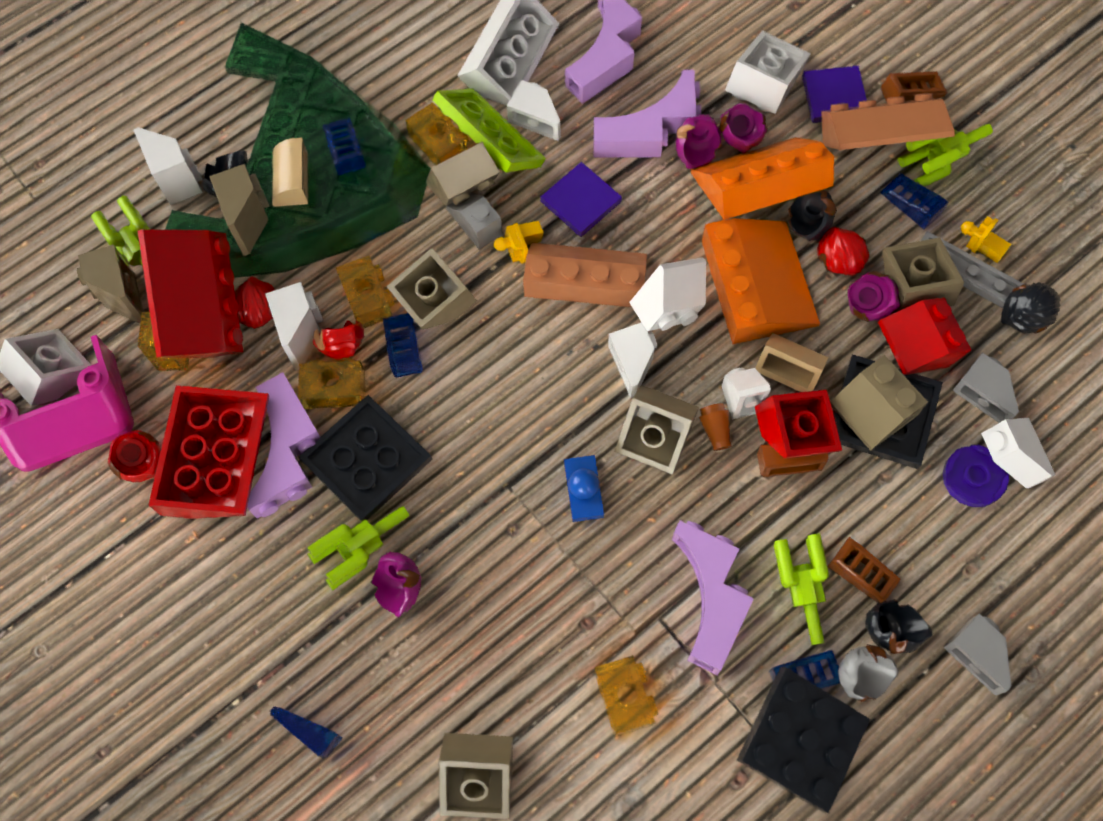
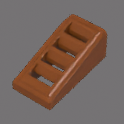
[881,71,947,102]
[757,445,829,477]
[827,537,901,603]

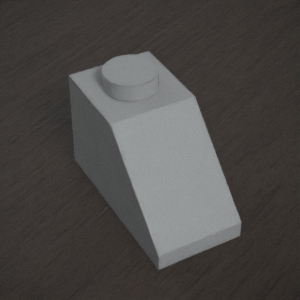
[446,192,503,250]
[952,352,1019,423]
[944,614,1011,696]

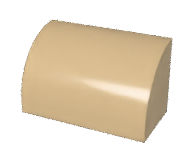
[272,137,308,207]
[755,333,828,392]

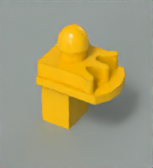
[961,216,1011,264]
[494,220,544,263]

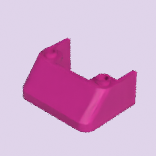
[0,335,134,472]

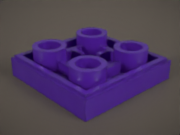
[802,66,867,123]
[540,162,622,237]

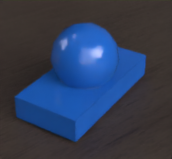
[564,455,604,522]

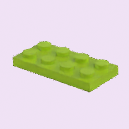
[432,88,546,173]

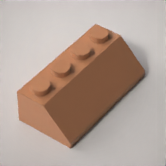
[821,93,955,150]
[523,242,647,307]

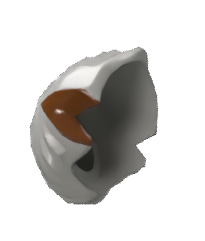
[838,644,898,702]

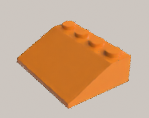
[691,137,834,220]
[702,218,820,344]

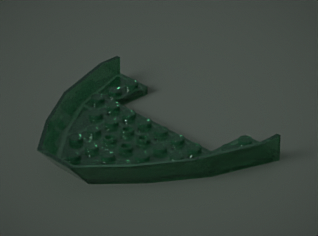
[165,22,431,278]

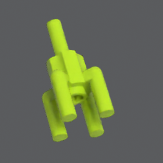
[898,124,993,190]
[91,196,151,267]
[307,506,409,591]
[773,533,829,645]

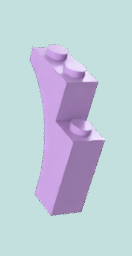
[565,0,642,104]
[593,70,701,158]
[247,372,320,519]
[672,521,754,675]

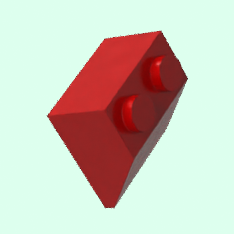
[878,297,972,375]
[755,390,842,459]

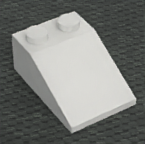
[725,31,811,114]

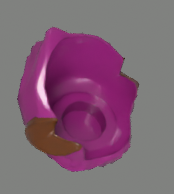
[719,103,768,153]
[847,271,900,322]
[371,552,421,618]

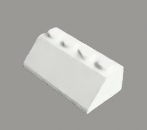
[458,0,560,106]

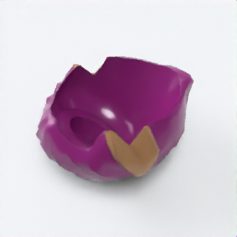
[676,114,722,169]

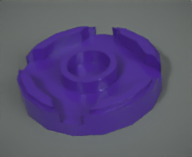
[942,445,1009,507]

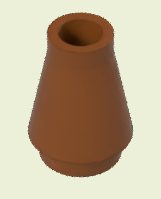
[699,403,732,451]

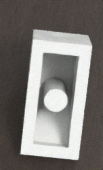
[507,80,561,141]
[608,322,657,398]
[721,368,771,420]
[981,418,1055,488]

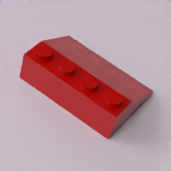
[138,230,244,358]
[148,385,269,519]

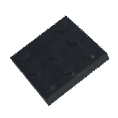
[834,354,943,469]
[299,395,433,522]
[737,667,870,814]

